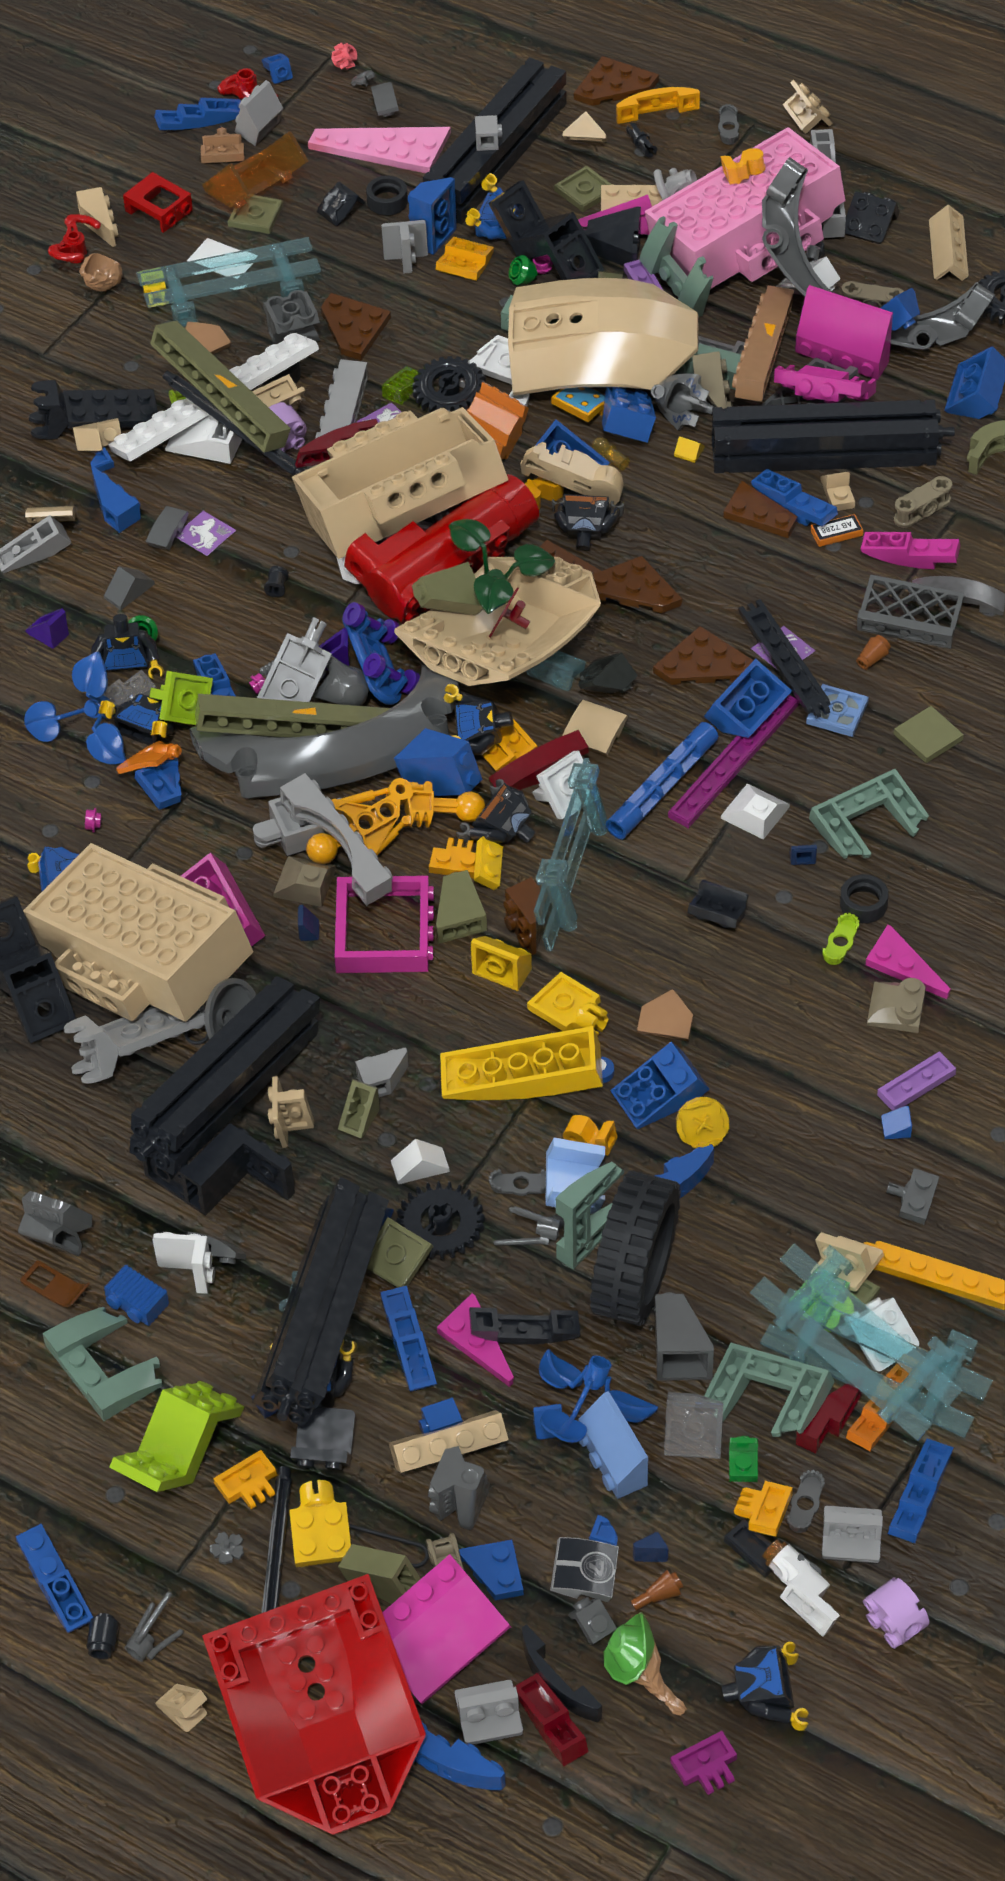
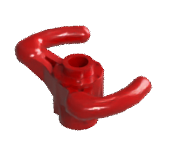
[217,68,278,99]
[48,214,101,263]

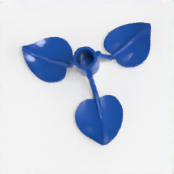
[24,652,126,764]
[539,1349,658,1443]

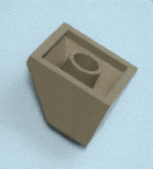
[273,856,336,907]

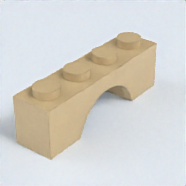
[389,1410,509,1473]

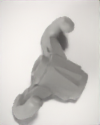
[654,168,697,200]

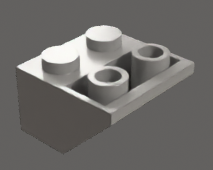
[235,80,283,146]

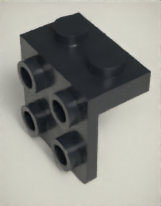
[845,191,900,244]
[290,1407,356,1470]

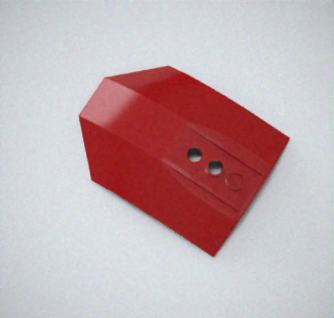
[202,1574,426,1835]

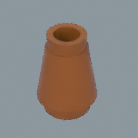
[856,635,891,670]

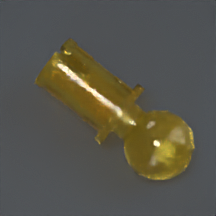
[592,437,630,470]

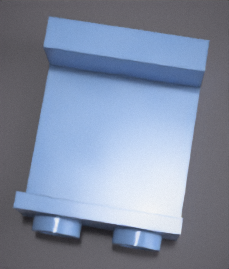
[546,1138,605,1214]

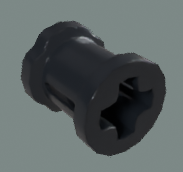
[264,566,289,598]

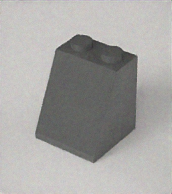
[655,1292,714,1381]

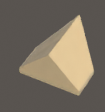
[563,112,607,142]

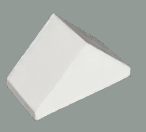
[391,1139,450,1184]

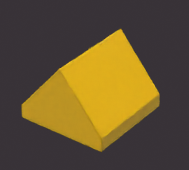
[674,436,705,463]

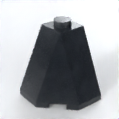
[583,207,641,266]

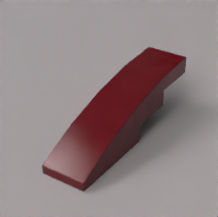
[295,419,378,468]
[489,730,589,790]

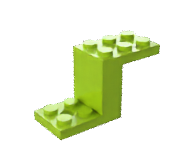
[109,1381,244,1492]

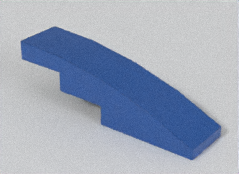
[154,98,241,130]
[380,1286,437,1392]
[888,1438,954,1543]

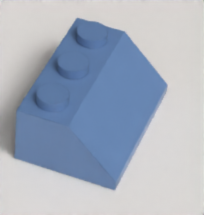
[579,1391,648,1499]

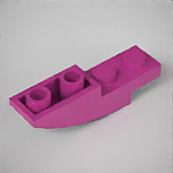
[861,532,960,569]

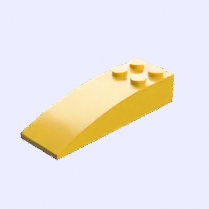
[440,1026,603,1100]

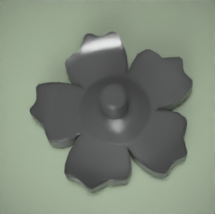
[351,70,375,86]
[209,1532,244,1565]

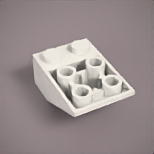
[165,415,242,464]

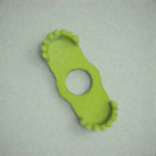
[823,913,859,965]

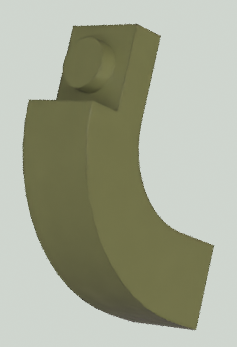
[967,420,1005,475]

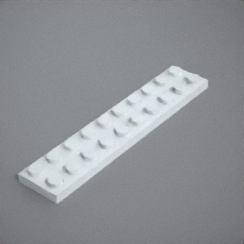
[108,333,319,461]

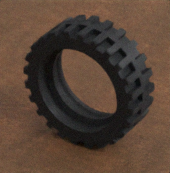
[590,1170,681,1326]

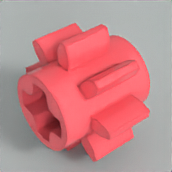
[331,42,358,70]

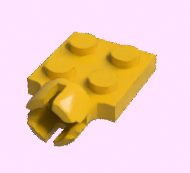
[527,972,609,1036]
[290,1480,351,1567]

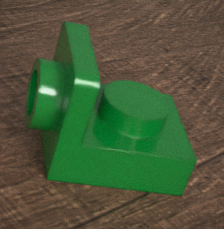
[729,1436,758,1482]

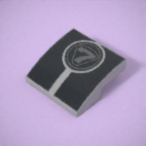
[550,1537,619,1602]

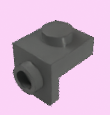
[568,1597,617,1644]

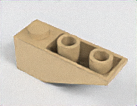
[76,187,118,247]

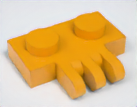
[429,837,476,879]
[213,1450,277,1509]
[734,1481,793,1537]

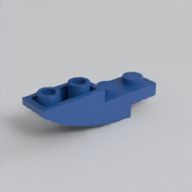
[751,469,838,526]
[193,653,236,696]
[655,1144,714,1198]
[16,1523,93,1633]
[415,1721,505,1790]

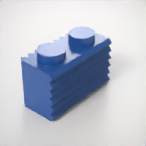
[104,1265,169,1326]

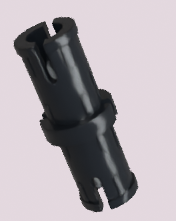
[626,122,657,157]

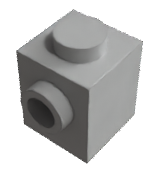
[475,115,502,151]

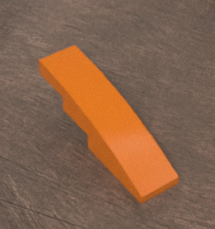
[846,1355,928,1451]

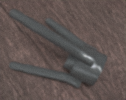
[493,1206,561,1245]
[124,1592,184,1662]

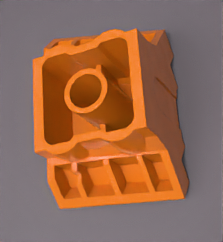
[466,382,529,459]

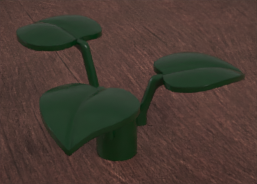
[449,519,555,614]

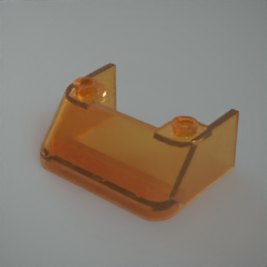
[202,131,309,210]

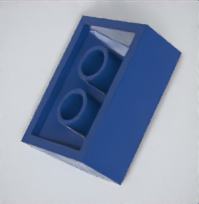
[408,177,456,255]
[944,346,1005,419]
[704,659,792,738]

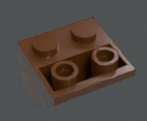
[503,877,545,955]

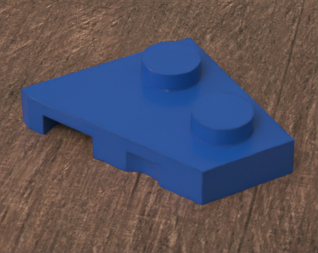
[135,758,181,810]
[459,1540,524,1600]

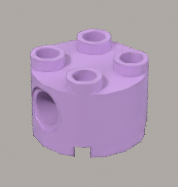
[269,402,307,452]
[863,1577,929,1649]

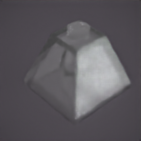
[664,1392,724,1459]

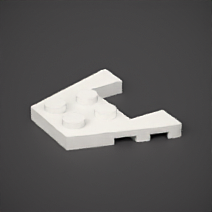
[459,335,530,406]

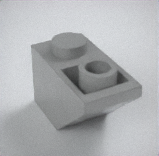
[356,1047,408,1097]

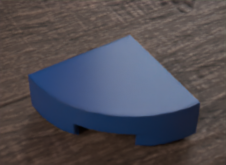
[91,447,114,472]
[589,1515,618,1546]

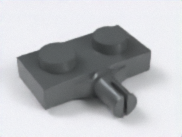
[886,1168,940,1225]

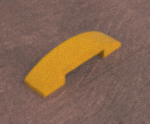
[616,87,700,124]

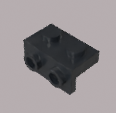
[687,880,749,928]

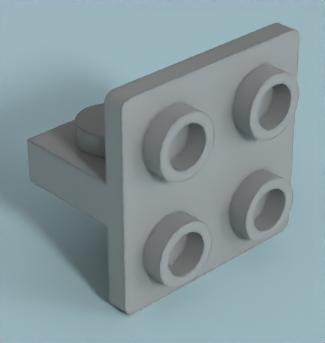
[381,220,428,273]
[822,1506,883,1563]
[455,1680,523,1745]

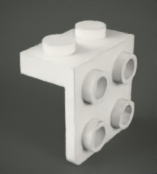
[153,1232,215,1294]
[838,1297,919,1372]

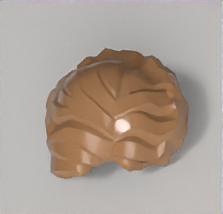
[79,253,123,291]

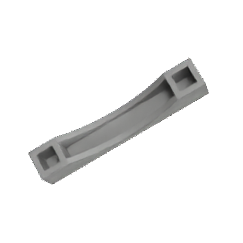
[810,129,846,238]
[280,773,393,906]

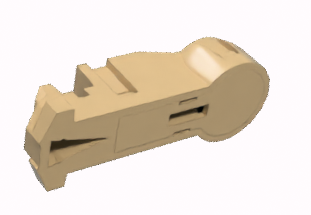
[520,442,624,505]

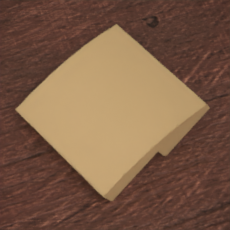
[25,506,77,523]
[562,700,628,757]

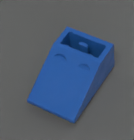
[602,387,656,443]
[610,1041,710,1129]

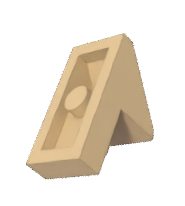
[73,418,121,451]
[820,472,855,511]
[155,1684,207,1732]

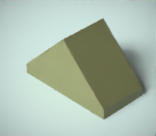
[338,1079,380,1138]

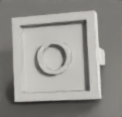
[532,751,599,819]

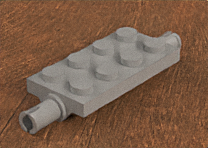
[257,617,332,738]

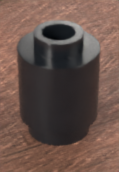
[86,1613,119,1659]

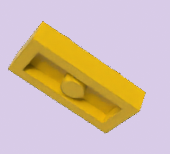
[474,836,503,890]

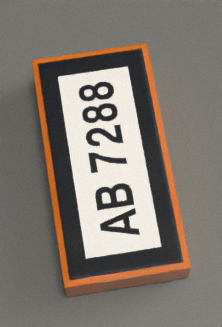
[811,514,863,547]

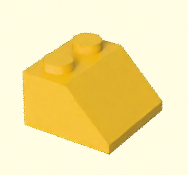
[471,936,532,991]

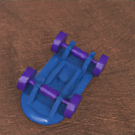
[342,602,420,705]

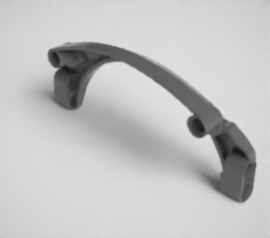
[762,157,995,351]
[189,665,460,798]

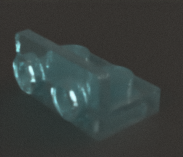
[527,650,586,691]

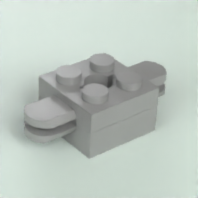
[253,797,341,856]

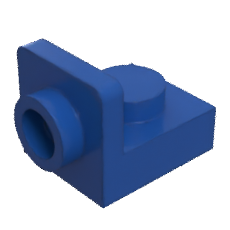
[262,53,293,84]

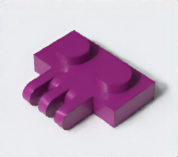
[670,1731,737,1795]

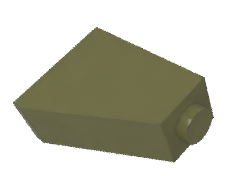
[412,562,483,615]
[436,870,487,944]
[338,1544,421,1604]

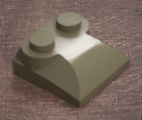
[867,978,926,1033]

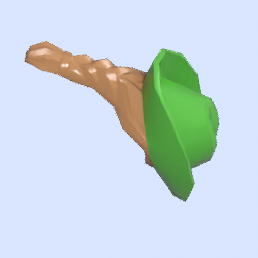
[604,1612,687,1716]

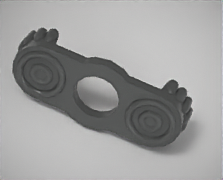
[718,104,739,145]
[489,1169,546,1196]
[786,1470,825,1533]

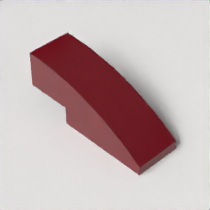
[796,1378,865,1454]
[514,1673,589,1767]

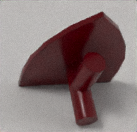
[489,587,531,638]

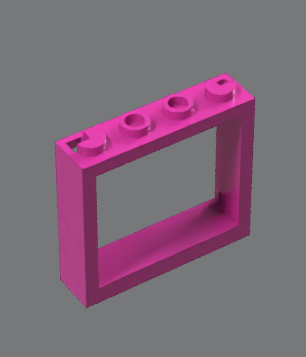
[335,876,434,973]

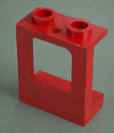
[123,172,193,233]

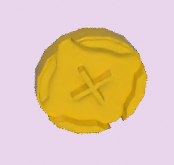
[676,1097,729,1148]

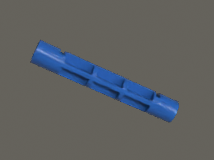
[606,722,719,839]

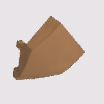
[201,127,244,163]
[185,322,231,354]
[637,989,693,1041]

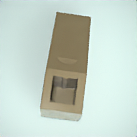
[692,351,732,409]

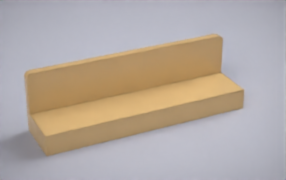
[929,205,969,281]

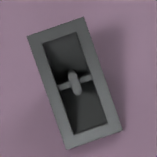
[104,566,155,610]

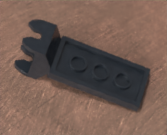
[29,380,158,439]

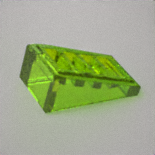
[382,366,418,405]

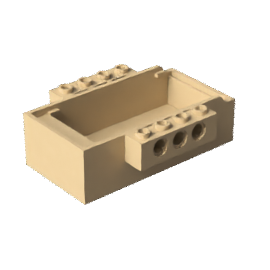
[292,407,508,559]
[23,843,253,1022]

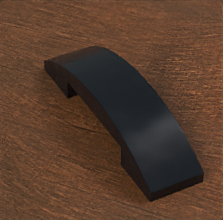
[469,1307,580,1344]
[522,1624,602,1723]

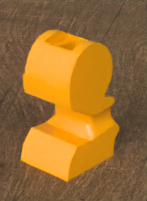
[720,148,766,185]
[525,476,564,510]
[563,1115,618,1155]

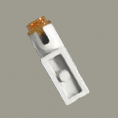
[762,1539,840,1637]

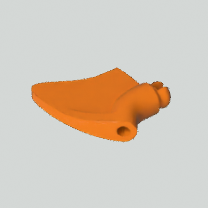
[116,741,182,774]

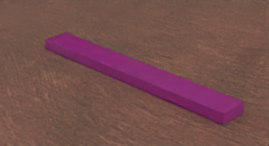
[668,695,799,829]

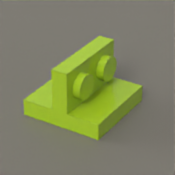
[150,671,213,725]

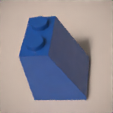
[394,728,483,796]

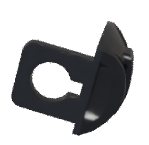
[316,181,365,226]

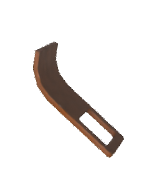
[20,1260,90,1307]

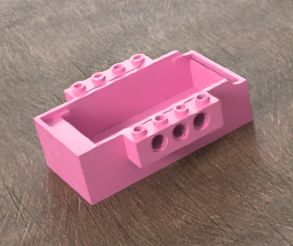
[645,127,845,288]

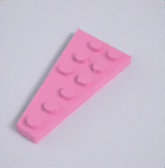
[308,127,451,174]

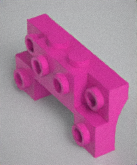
[774,365,877,403]

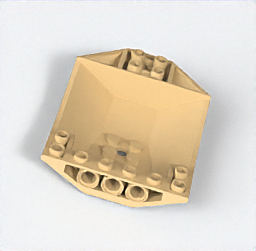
[508,278,698,396]
[394,557,601,686]

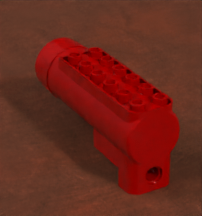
[344,474,539,624]

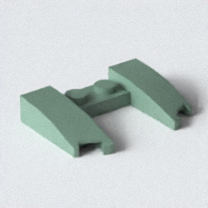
[639,216,714,317]
[809,769,929,859]
[556,1162,624,1270]
[43,1307,162,1421]
[702,1343,835,1437]

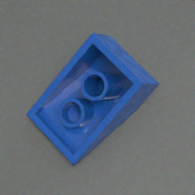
[535,419,610,465]

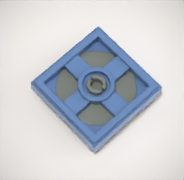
[806,684,869,737]

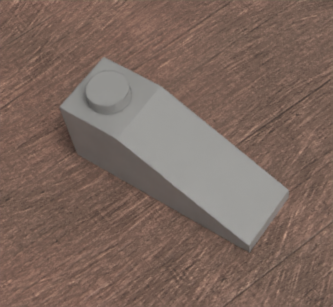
[0,515,71,573]

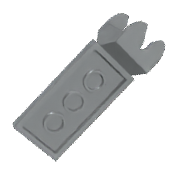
[64,1005,205,1083]

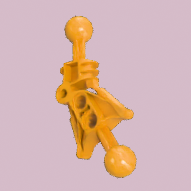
[306,778,485,864]

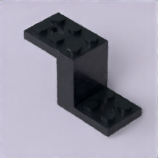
[488,180,604,280]
[0,895,76,1043]
[143,1123,295,1216]

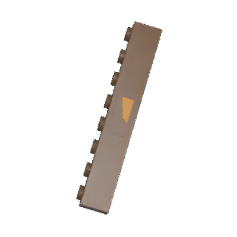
[732,285,794,402]

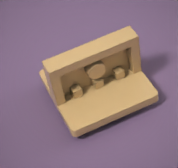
[783,80,833,134]
[252,374,305,411]
[268,1076,314,1148]
[811,1232,884,1291]

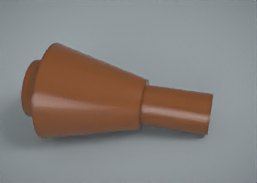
[631,1570,683,1611]

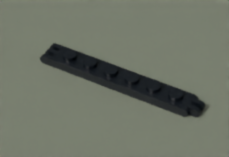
[738,599,831,719]

